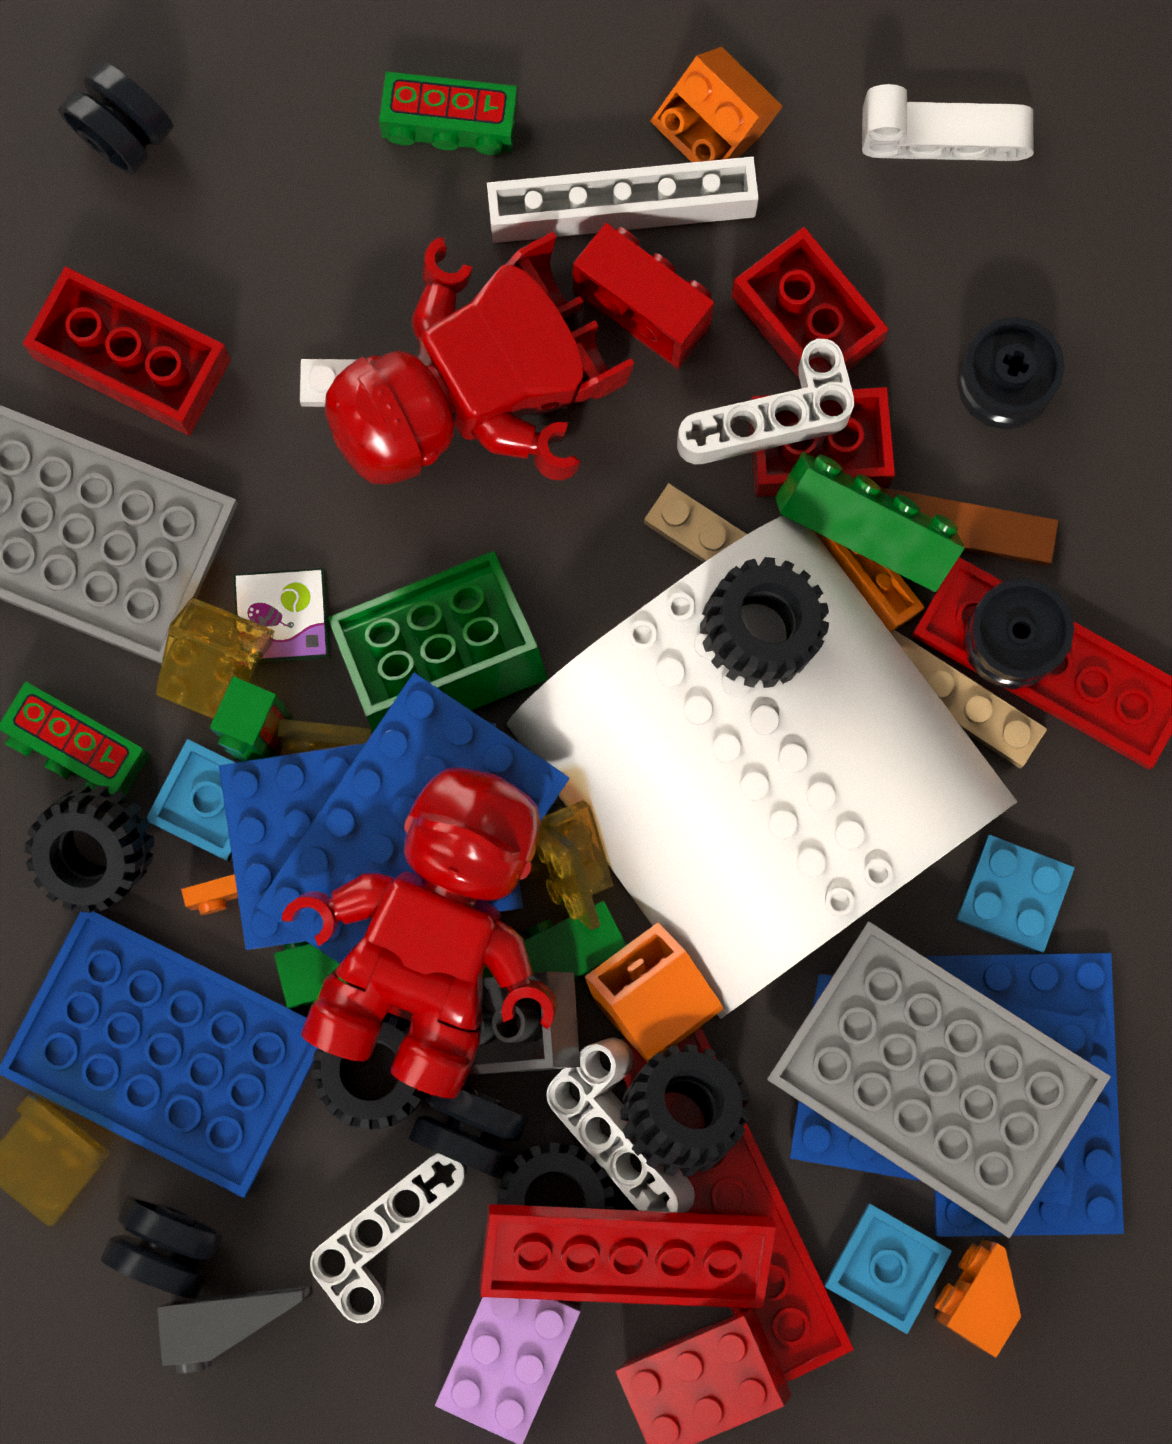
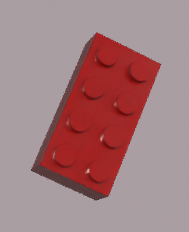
[22,266,231,436]

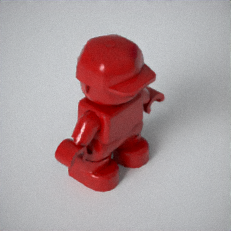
[325,232,635,485]
[282,767,557,1099]

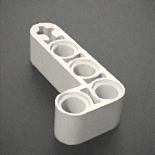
[862,84,1034,161]
[677,339,854,464]
[546,1037,695,1213]
[310,1153,466,1323]

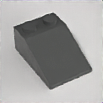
[467,971,580,1076]
[157,1286,312,1373]

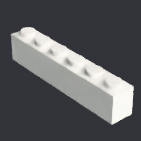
[487,157,758,243]

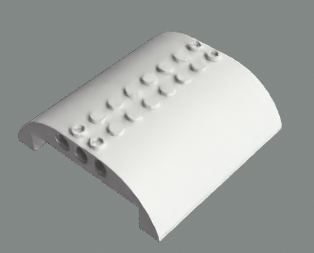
[506,516,1017,1019]

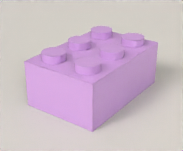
[435,1297,581,1444]

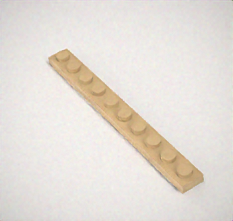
[644,483,1047,769]

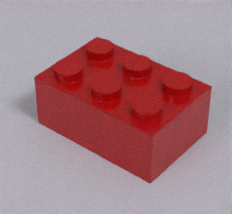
[573,223,714,369]
[731,227,889,380]
[749,387,895,497]
[615,1308,792,1444]

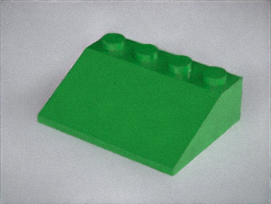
[327,551,548,732]

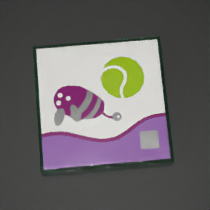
[233,568,330,665]

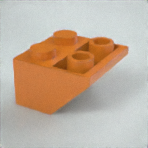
[650,46,783,163]
[585,922,723,1062]
[934,1239,1021,1358]

